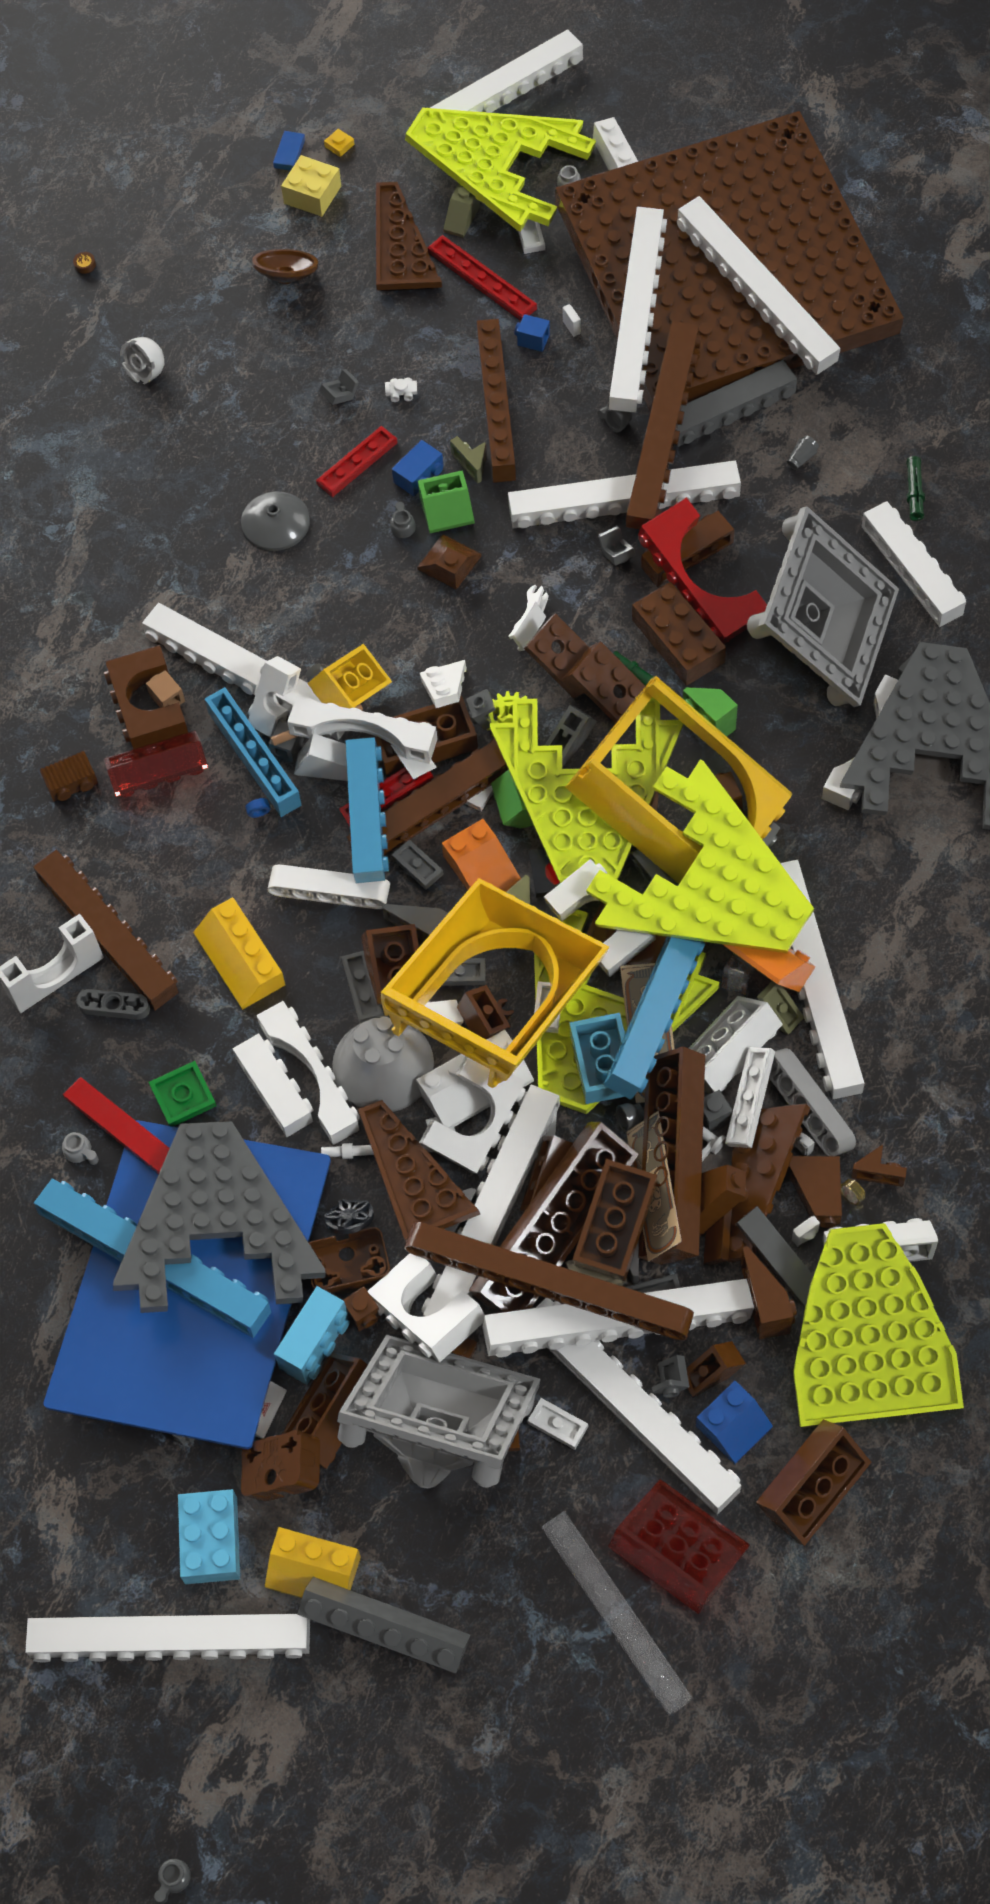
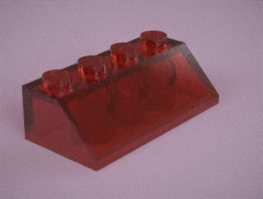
[104,730,208,797]

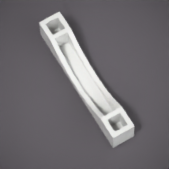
[822,674,898,810]
[288,698,437,764]
[257,1001,361,1145]

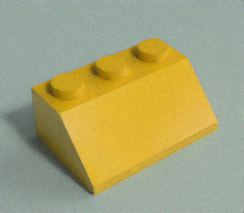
[307,644,392,709]
[265,1527,361,1598]

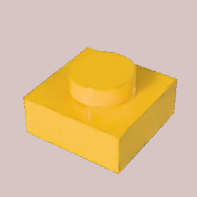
[324,129,355,157]

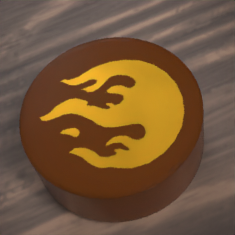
[73,252,96,274]

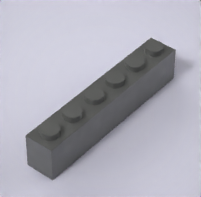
[677,360,797,447]
[297,1577,471,1673]

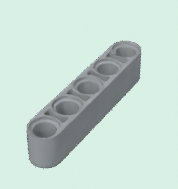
[769,1048,856,1156]

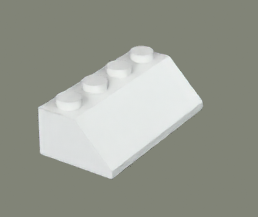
[689,996,783,1094]
[416,1029,534,1129]
[822,1218,938,1262]

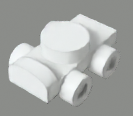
[385,378,417,402]

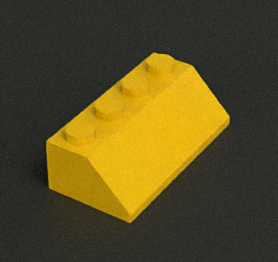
[193,897,285,1010]

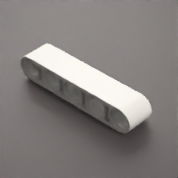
[268,865,390,909]

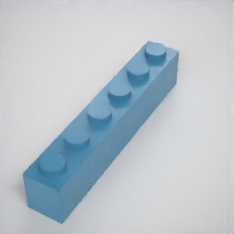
[205,687,302,817]
[346,737,389,883]

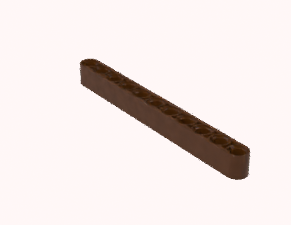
[404,1222,694,1340]

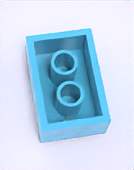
[569,1013,625,1104]
[274,1286,350,1385]
[178,1489,240,1584]

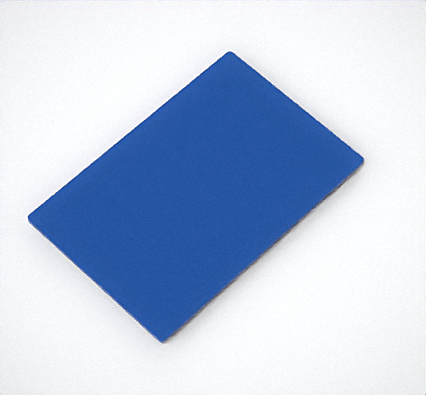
[44,1120,331,1449]

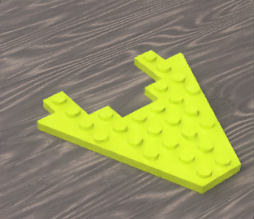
[405,108,596,232]
[490,697,683,883]
[586,759,814,953]
[534,909,720,1114]

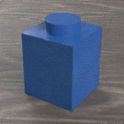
[514,314,550,352]

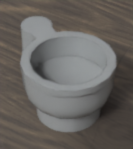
[557,165,581,187]
[62,1132,99,1165]

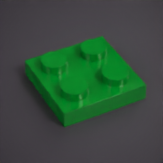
[149,1061,217,1127]

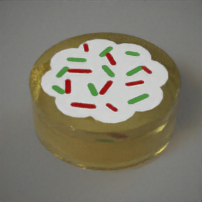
[841,1179,866,1205]

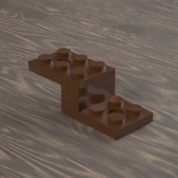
[524,613,645,724]

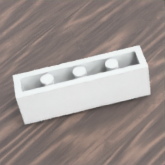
[233,1033,314,1137]

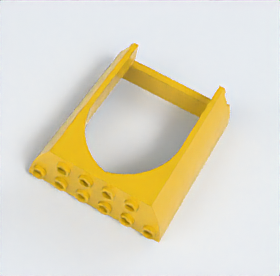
[565,676,792,884]
[381,878,609,1088]

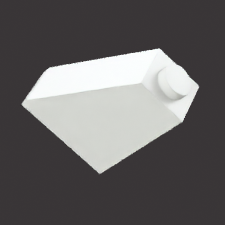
[294,733,348,781]

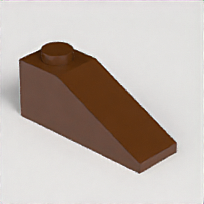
[520,1136,573,1212]

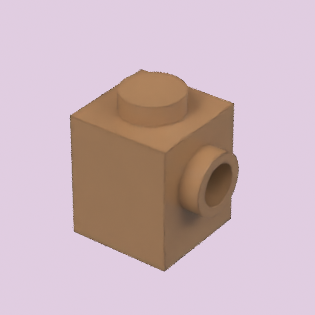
[146,670,185,708]

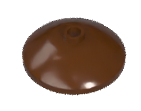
[252,249,318,284]

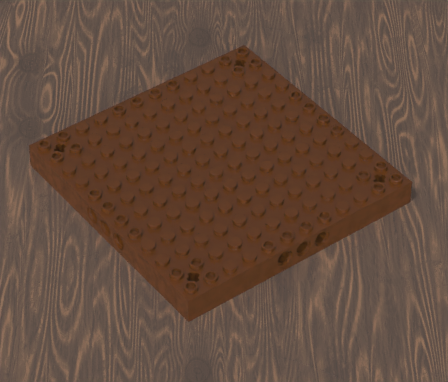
[555,111,904,413]

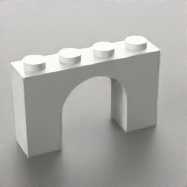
[544,859,656,977]
[0,914,104,1013]
[419,1056,526,1173]
[368,1254,485,1363]

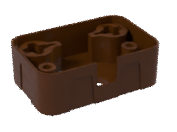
[309,1227,391,1296]
[241,1430,320,1501]

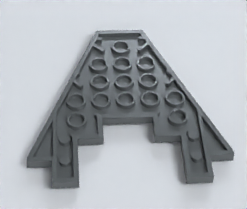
[840,642,990,830]
[113,1121,326,1313]

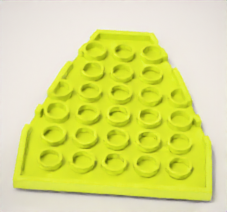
[793,1223,964,1427]

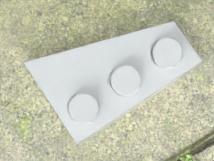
[420,660,467,708]

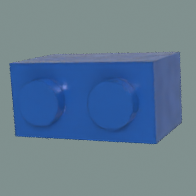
[392,440,444,496]

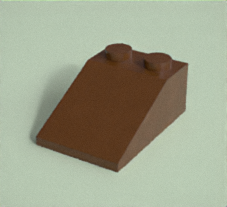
[361,924,419,1005]
[740,1246,797,1340]

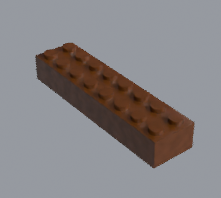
[638,1046,705,1265]
[469,1122,639,1314]

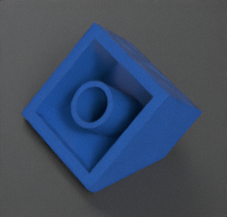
[696,1381,773,1465]

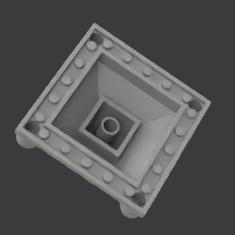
[747,506,899,707]
[337,1335,541,1488]

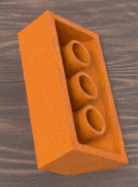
[723,944,816,992]

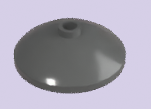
[241,491,310,551]

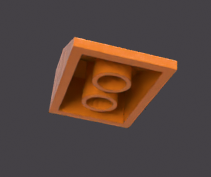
[442,819,521,892]

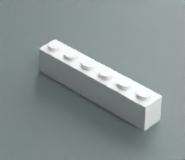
[862,501,966,627]

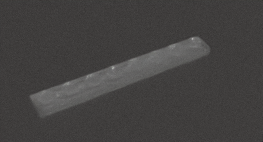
[542,1511,693,1716]

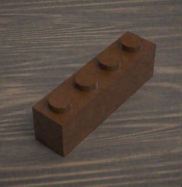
[641,511,734,587]

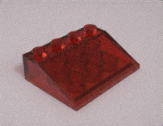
[608,1479,750,1614]

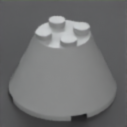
[333,1016,434,1112]

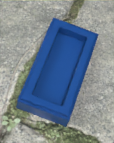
[273,131,305,171]

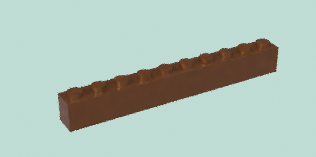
[626,321,702,529]

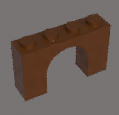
[104,645,189,751]

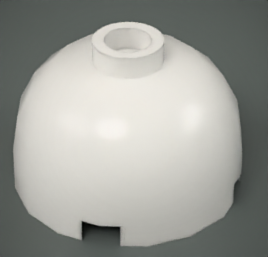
[120,337,164,384]

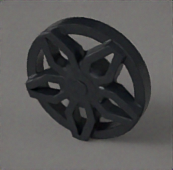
[325,1199,374,1234]

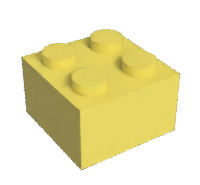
[281,155,341,217]

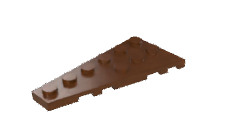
[376,182,442,290]
[358,1100,480,1242]
[728,1104,811,1262]

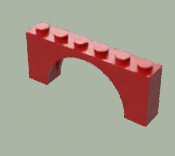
[638,497,767,644]

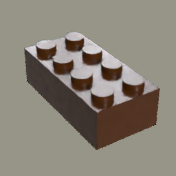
[632,582,726,686]
[372,696,478,778]
[573,1159,658,1281]

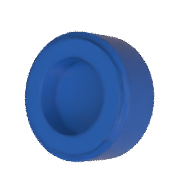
[245,798,271,818]

